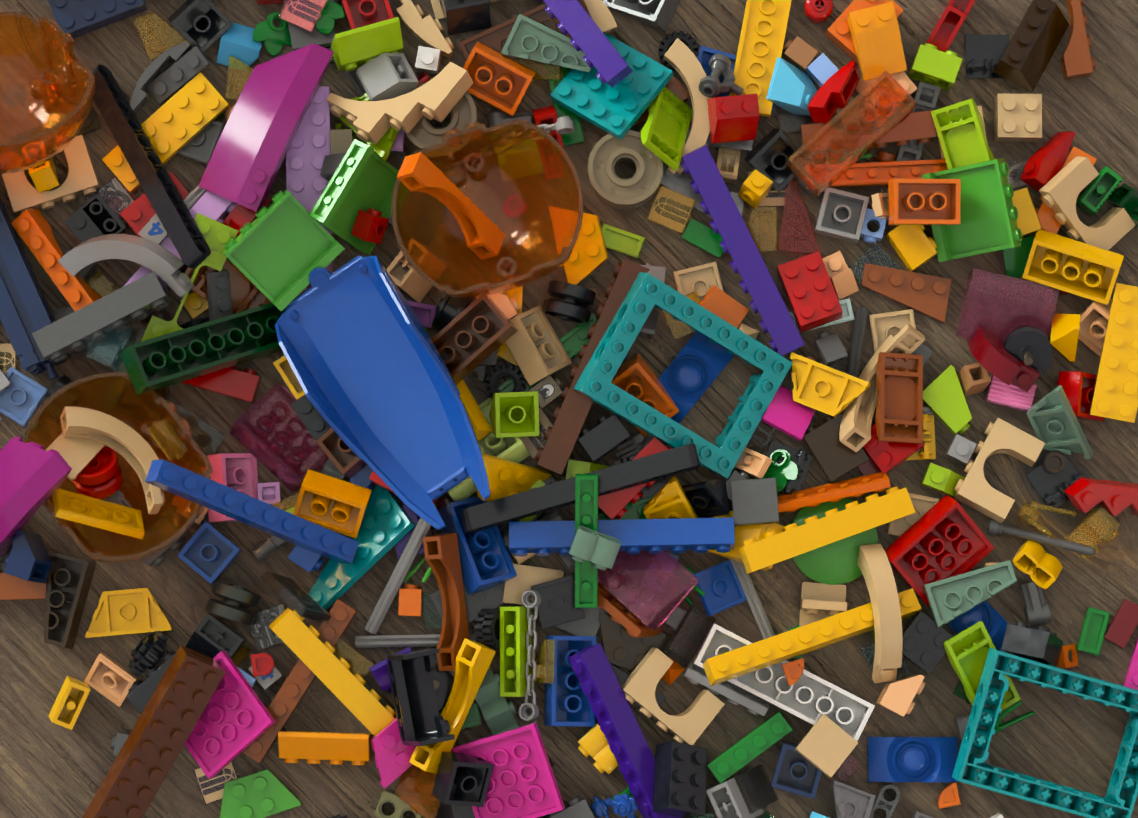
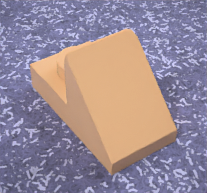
[822,251,859,300]
[734,447,772,479]

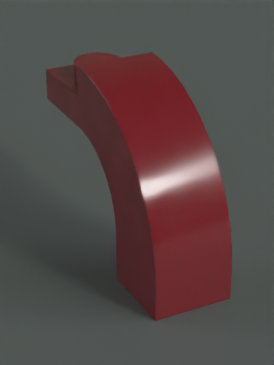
[968,326,1040,392]

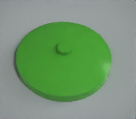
[792,498,878,585]

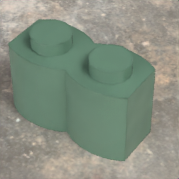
[569,525,621,570]

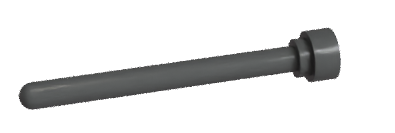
[988,519,1096,556]

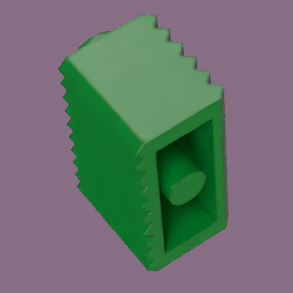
[1076,166,1122,216]

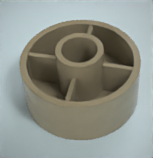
[405,81,481,161]
[588,130,663,210]

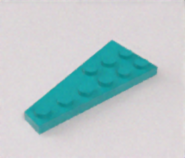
[305,484,415,616]

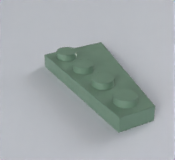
[501,13,592,72]
[924,560,1017,628]

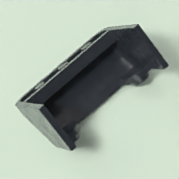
[387,648,455,746]

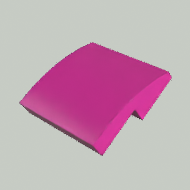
[761,385,815,441]

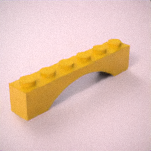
[409,638,496,774]

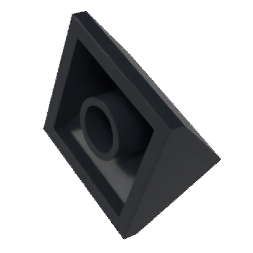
[681,479,730,518]

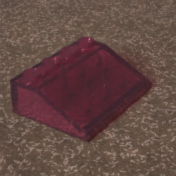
[956,268,1060,346]
[229,382,329,493]
[598,551,699,631]

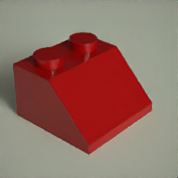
[707,94,760,144]
[1057,371,1104,421]
[863,424,925,474]

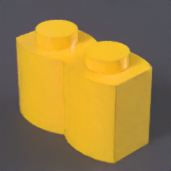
[1012,540,1063,589]
[577,723,618,774]

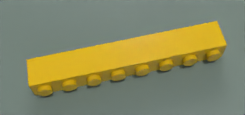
[738,486,916,574]
[269,608,396,736]

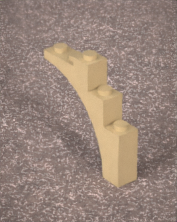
[326,62,473,145]

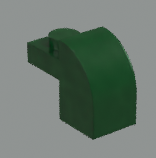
[1108,183,1138,228]

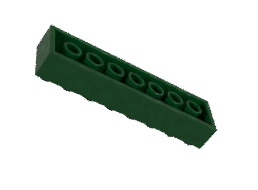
[120,303,285,396]

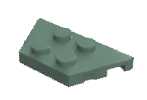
[1027,385,1093,459]

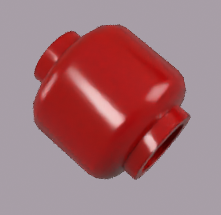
[804,0,833,23]

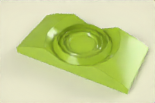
[640,87,693,171]
[931,98,994,169]
[943,621,1021,710]

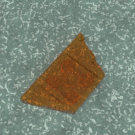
[396,744,458,818]

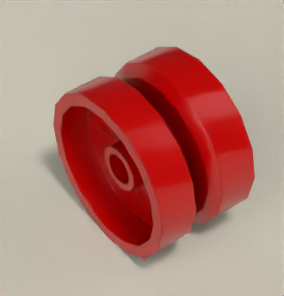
[73,446,123,499]

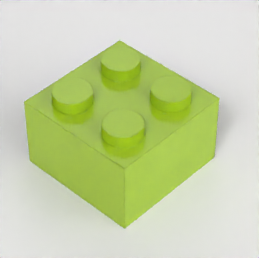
[908,43,962,92]

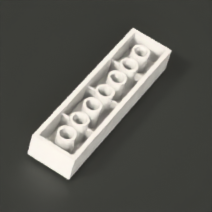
[693,624,875,741]

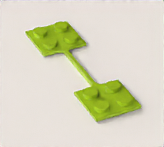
[141,213,238,342]

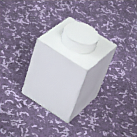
[415,46,441,76]

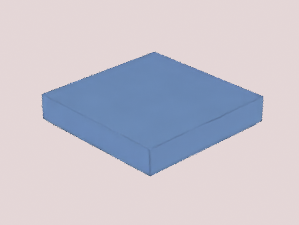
[0,367,50,428]

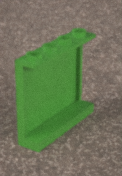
[309,139,407,255]
[921,158,1022,262]
[222,190,345,311]

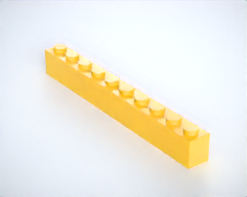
[703,588,921,686]

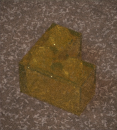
[1064,506,1121,559]

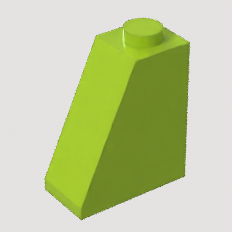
[923,365,972,435]

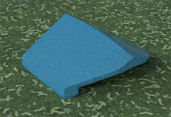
[216,22,262,72]

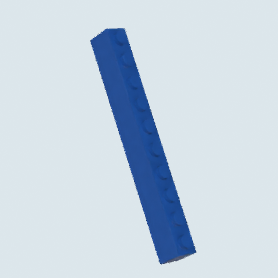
[145,459,359,564]
[509,517,735,557]

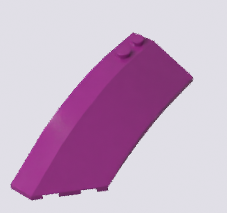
[199,43,334,212]
[0,436,72,558]

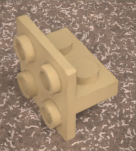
[799,582,847,626]

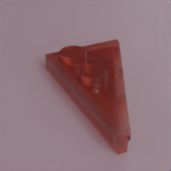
[778,178,821,255]

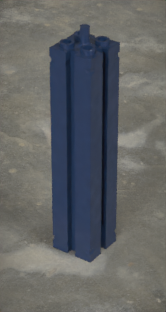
[0,197,71,380]

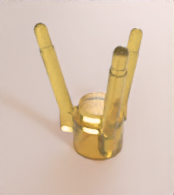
[1018,501,1077,538]

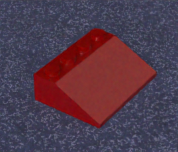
[884,494,994,607]

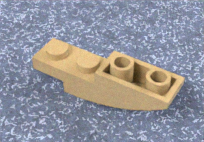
[396,0,454,58]

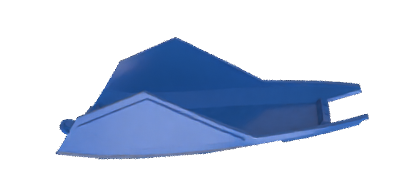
[275,255,490,530]

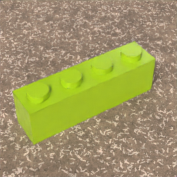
[500,606,532,697]

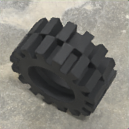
[658,31,698,73]
[485,364,526,400]
[474,609,500,649]

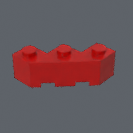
[1064,477,1138,517]

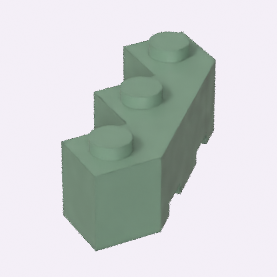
[475,666,519,735]

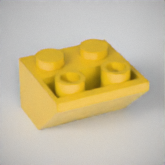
[886,225,937,272]

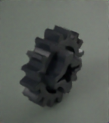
[128,631,168,676]

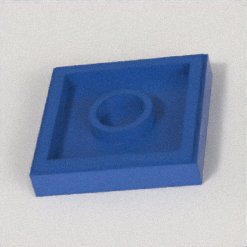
[691,559,747,617]

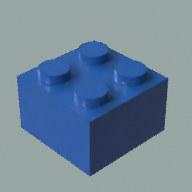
[177,521,243,585]

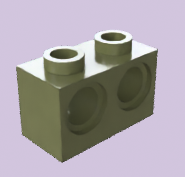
[373,789,426,818]

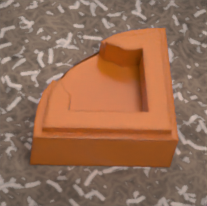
[782,658,804,686]
[938,782,961,809]

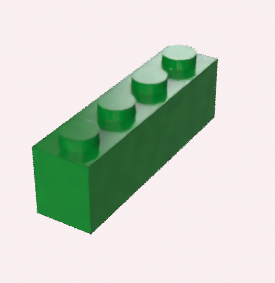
[707,711,792,784]

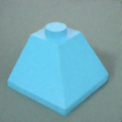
[766,57,817,115]

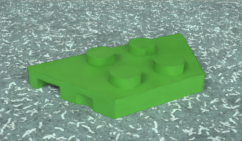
[220,768,302,818]

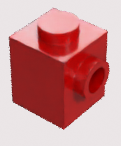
[351,208,389,244]

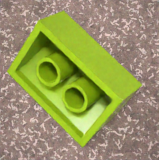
[331,17,404,72]

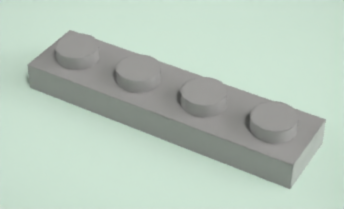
[684,662,770,716]

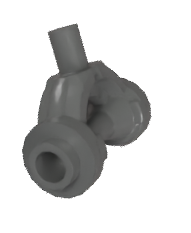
[699,54,744,98]

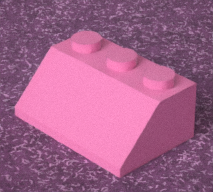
[205,453,258,523]

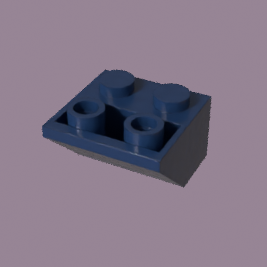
[4,530,52,584]

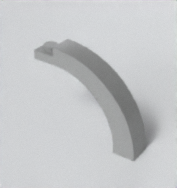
[58,234,194,298]

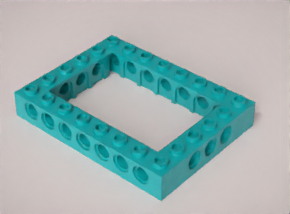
[573,272,793,479]
[952,647,1138,818]

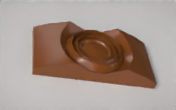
[183,259,271,314]
[875,352,923,444]

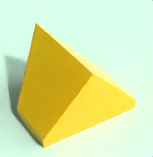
[1050,313,1080,362]

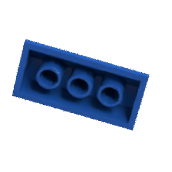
[439,496,517,595]
[544,636,596,726]

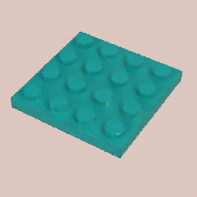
[550,32,674,140]

